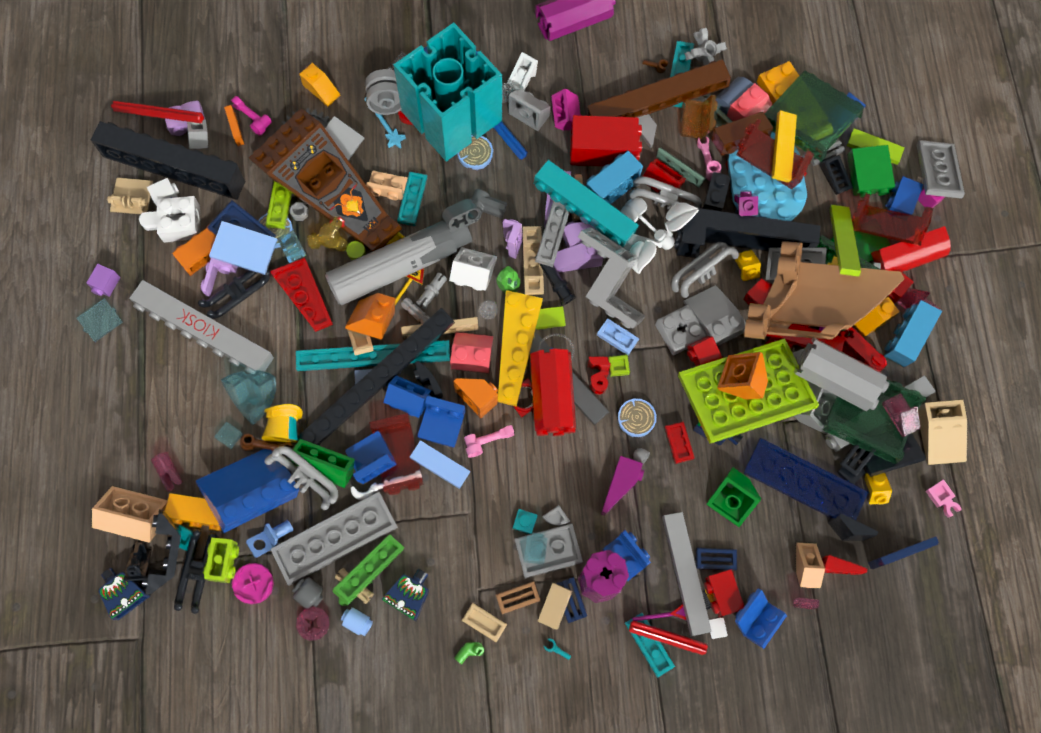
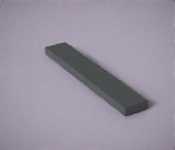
[530,332,609,425]

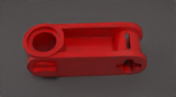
[838,327,887,371]

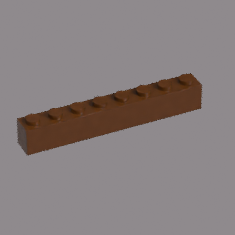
[588,59,731,117]

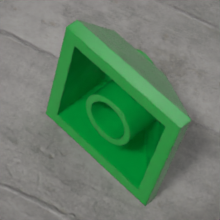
[706,467,761,527]

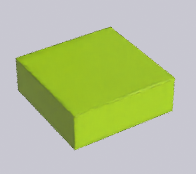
[608,355,630,377]

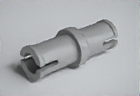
[416,273,447,309]

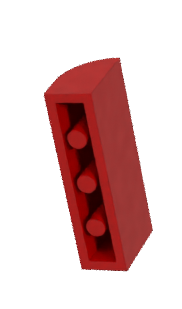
[871,226,951,272]

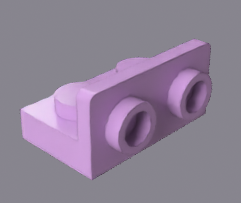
[503,219,523,259]

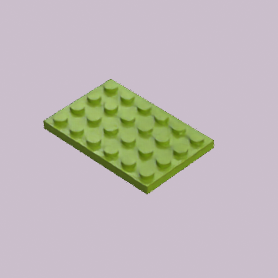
[678,339,819,444]

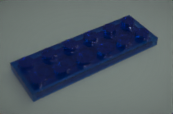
[743,438,868,520]

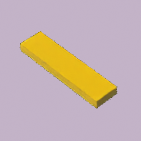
[772,110,797,183]

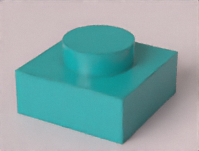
[513,509,538,534]

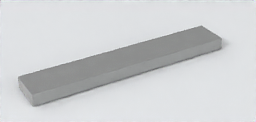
[662,512,712,636]

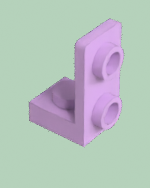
[201,258,238,297]

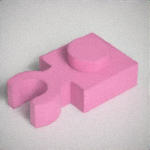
[925,480,961,518]

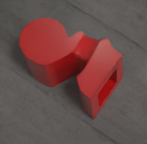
[587,357,611,395]

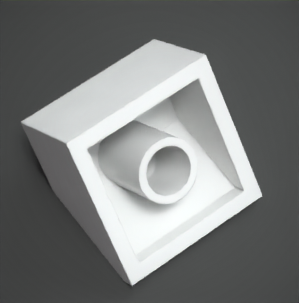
[449,247,497,291]

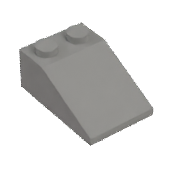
[683,285,746,346]

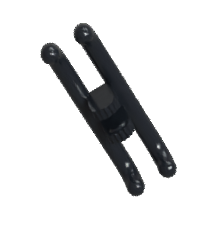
[198,270,271,319]
[174,529,217,614]

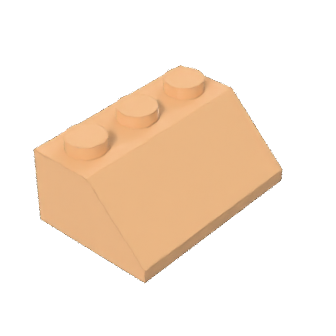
[92,486,168,543]

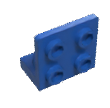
[418,396,466,448]
[345,431,397,484]
[602,530,651,582]
[735,588,787,649]

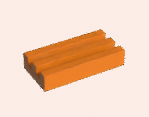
[224,105,244,146]

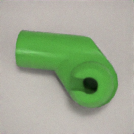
[454,642,484,664]

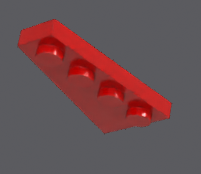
[270,258,333,332]

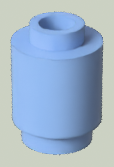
[341,607,373,636]

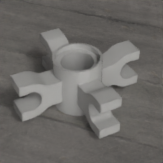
[685,28,727,66]

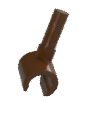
[643,59,668,73]

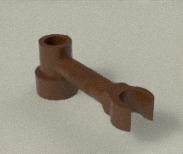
[240,434,293,457]

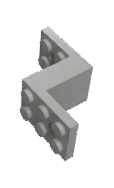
[578,227,645,329]

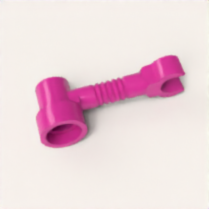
[231,96,272,136]

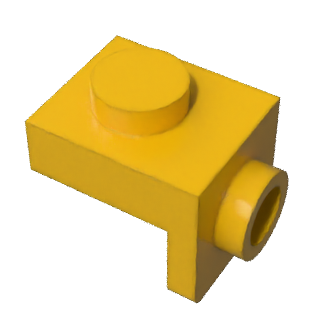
[735,250,761,281]
[864,473,892,504]

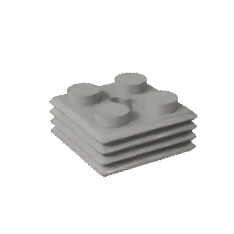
[655,305,707,355]

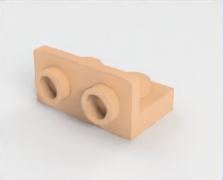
[366,171,408,200]

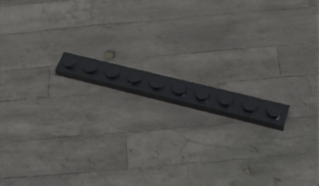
[298,308,455,446]

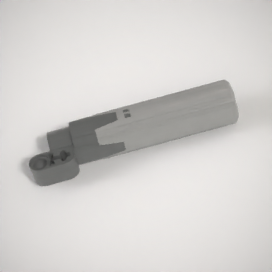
[325,199,481,306]

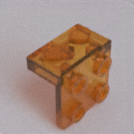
[680,95,718,139]

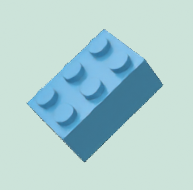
[586,151,643,205]
[884,300,942,367]

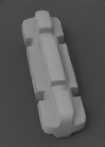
[401,298,430,324]

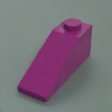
[601,456,645,516]

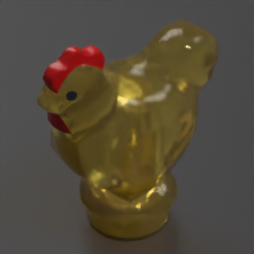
[307,217,348,251]

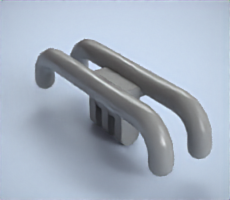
[629,177,702,209]
[671,242,739,298]
[265,446,338,510]

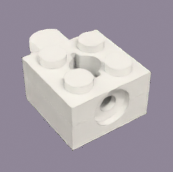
[139,196,201,242]

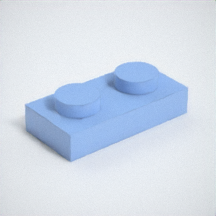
[597,318,639,356]

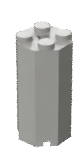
[794,337,889,411]

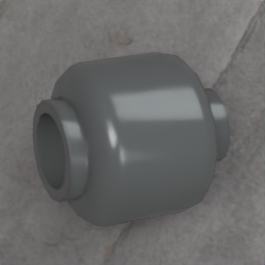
[292,578,323,609]

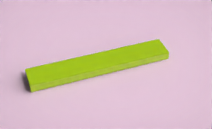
[830,205,861,276]

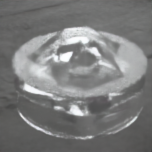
[479,300,498,320]

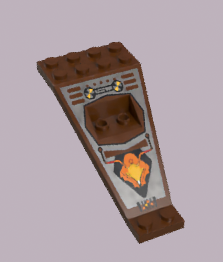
[249,108,402,252]

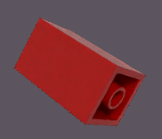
[570,115,642,167]

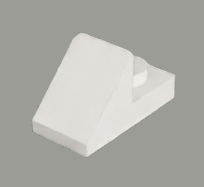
[506,52,538,91]

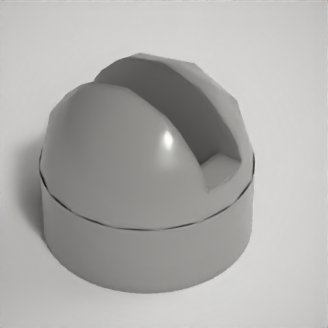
[633,448,650,464]

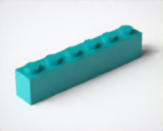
[533,160,639,248]

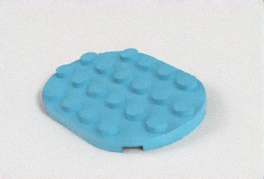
[728,132,807,221]

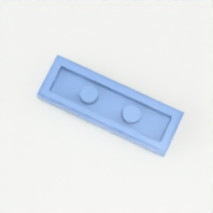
[410,440,470,489]

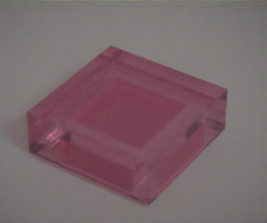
[793,598,819,610]

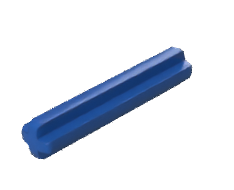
[493,121,527,160]

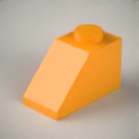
[299,63,340,107]
[853,297,900,338]

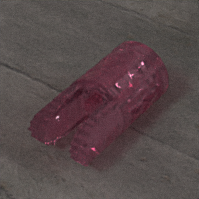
[151,452,182,491]

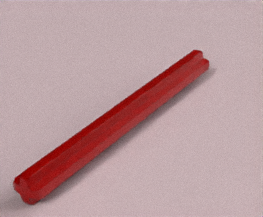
[111,101,204,123]

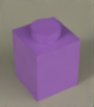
[87,264,120,297]

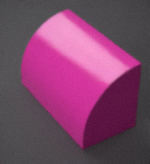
[551,88,581,130]

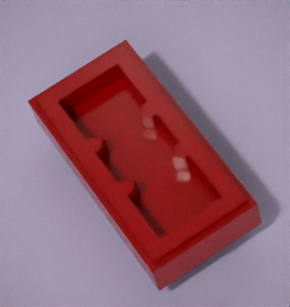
[664,421,695,464]

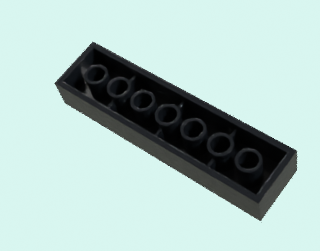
[91,121,246,200]

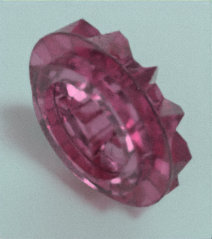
[296,607,330,641]

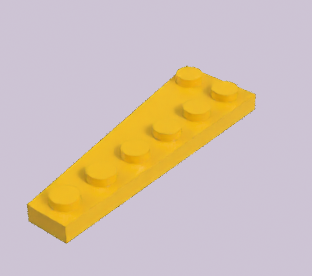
[498,290,543,407]

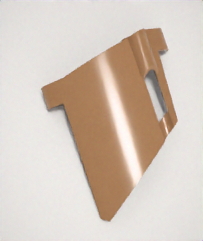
[744,241,904,339]

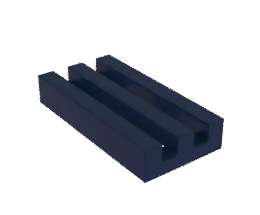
[696,548,737,571]
[556,577,587,623]

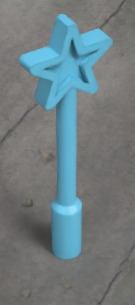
[364,98,406,148]

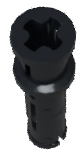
[535,255,576,306]

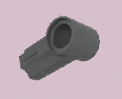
[471,189,507,219]

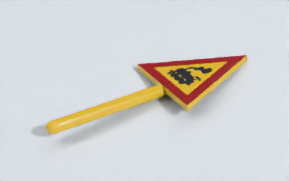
[395,268,424,305]

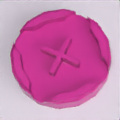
[232,563,274,605]

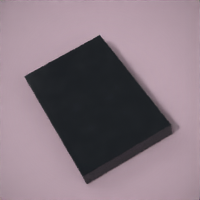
[852,426,926,477]

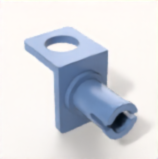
[246,520,293,558]

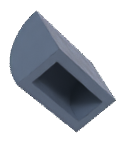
[711,77,754,115]

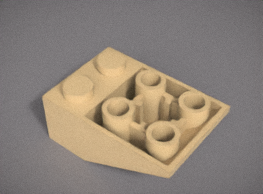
[917,400,967,465]

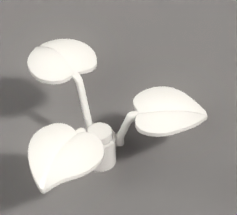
[621,197,699,274]

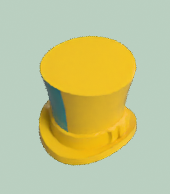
[262,404,303,444]

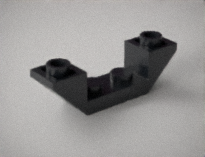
[142,509,181,595]

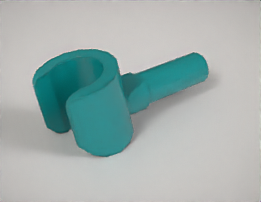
[544,639,571,660]

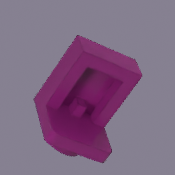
[734,190,758,216]

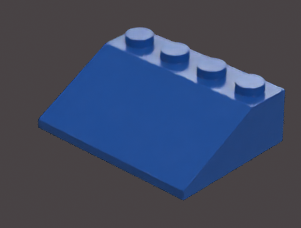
[196,449,299,533]

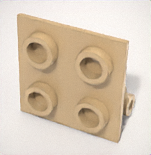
[108,178,153,214]

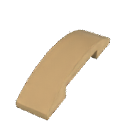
[523,226,544,295]

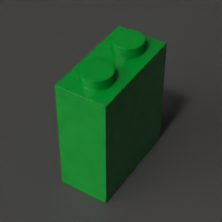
[847,145,895,198]

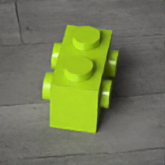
[204,538,239,583]

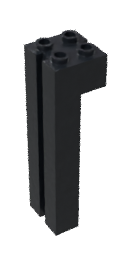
[674,208,821,258]

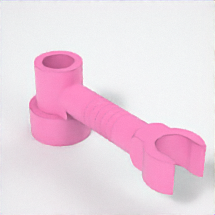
[697,137,721,181]
[464,425,514,458]

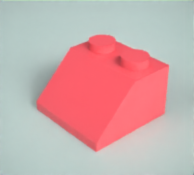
[727,83,777,122]
[450,332,493,373]

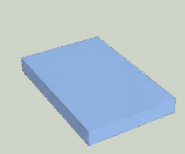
[209,221,277,275]

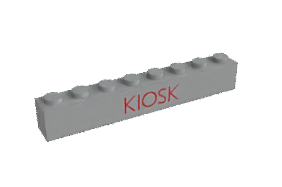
[129,280,274,377]

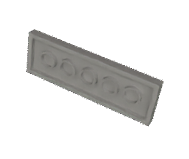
[271,492,398,586]

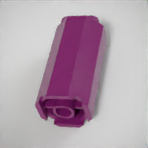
[535,0,616,41]
[577,550,629,603]

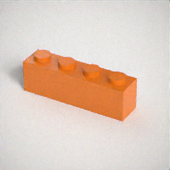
[172,225,216,276]

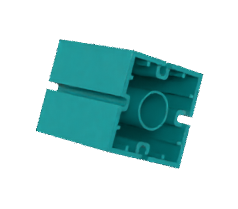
[393,22,502,162]

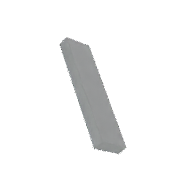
[535,201,569,267]

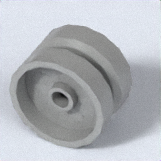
[365,69,401,115]

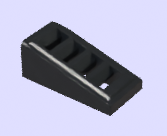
[819,155,853,195]

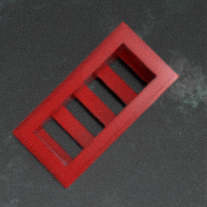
[822,555,868,575]

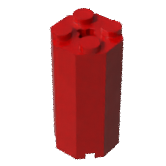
[530,349,576,437]

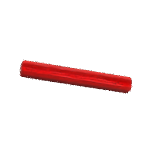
[629,621,708,655]

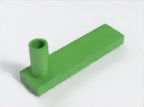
[332,534,404,606]

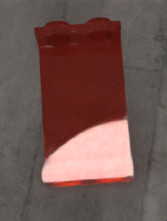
[736,119,814,190]
[852,193,934,246]
[369,413,424,495]

